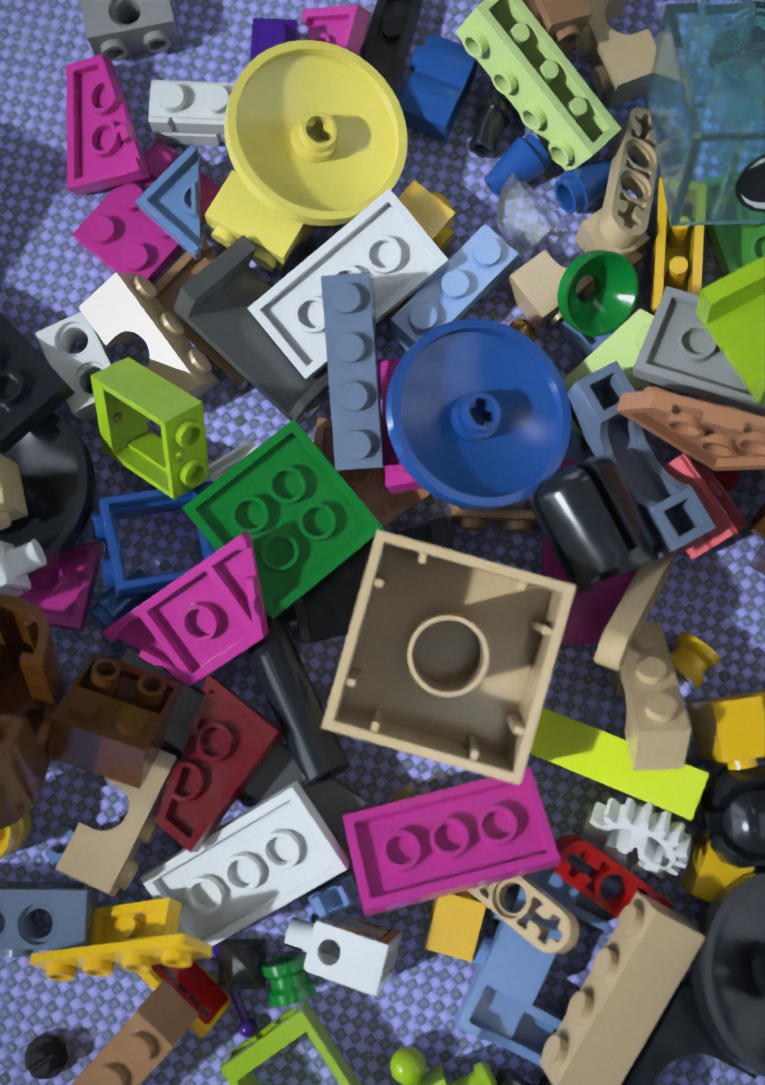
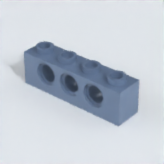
[0,881,99,957]

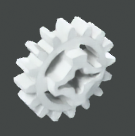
[583,798,692,879]

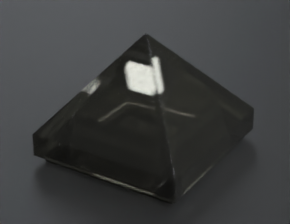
[217,938,267,990]

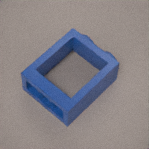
[91,481,217,600]

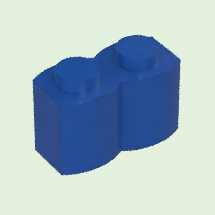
[395,33,479,143]

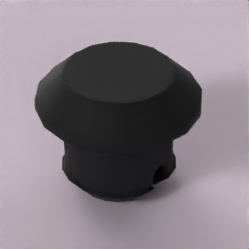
[25,1034,68,1079]

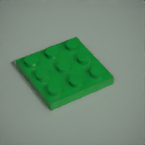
[182,419,384,620]

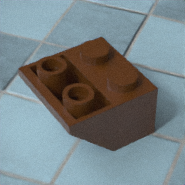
[47,652,182,789]

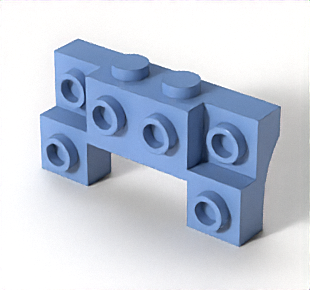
[454,857,622,1067]

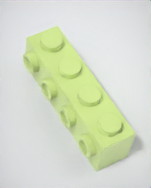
[455,0,621,171]

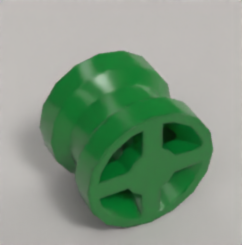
[261,952,317,1007]

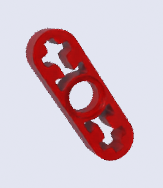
[552,835,673,918]

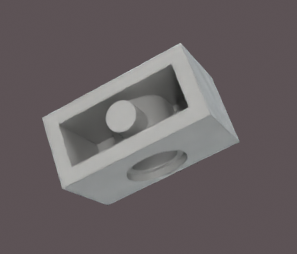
[80,0,181,61]

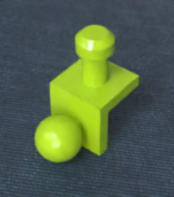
[390,1046,497,1085]

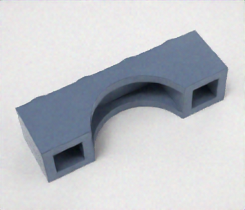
[321,272,385,471]
[567,361,716,561]

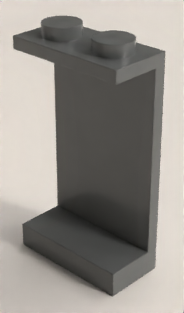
[173,235,330,421]

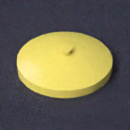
[224,40,408,226]

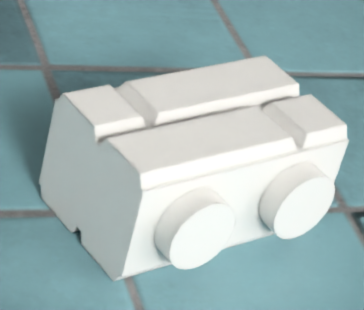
[148,80,235,146]

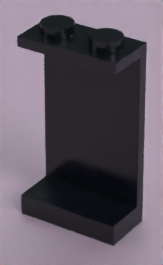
[286,516,454,644]

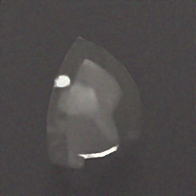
[497,173,569,259]

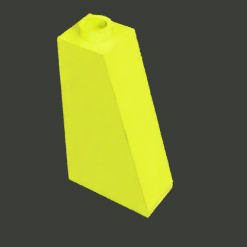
[530,707,710,821]

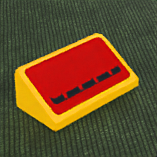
[136,960,232,1039]

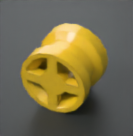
[670,631,720,689]

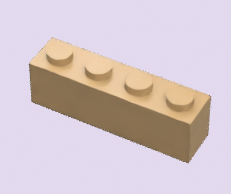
[539,891,705,1085]

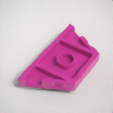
[102,530,269,686]

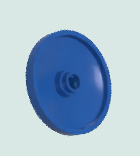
[386,319,572,510]

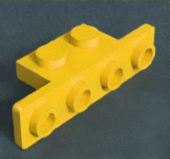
[29,897,213,982]

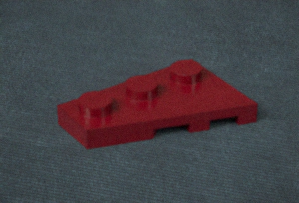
[155,674,285,853]

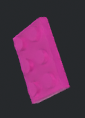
[72,138,221,283]

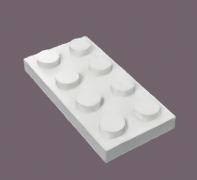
[247,188,449,381]
[140,780,351,946]

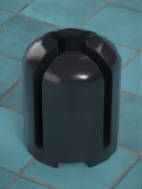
[530,456,662,594]
[700,765,765,869]

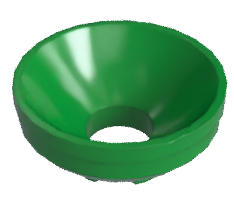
[558,250,638,337]

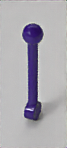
[210,941,258,1038]

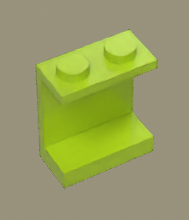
[696,256,765,406]

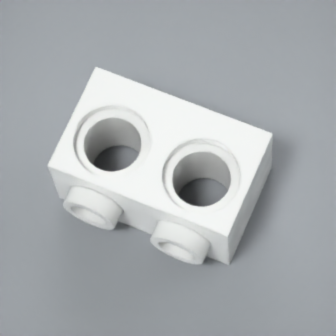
[35,311,121,423]

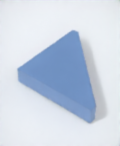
[135,143,202,261]

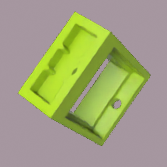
[90,357,210,500]
[220,1000,362,1085]

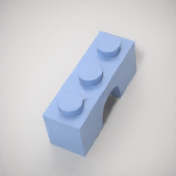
[390,224,518,351]

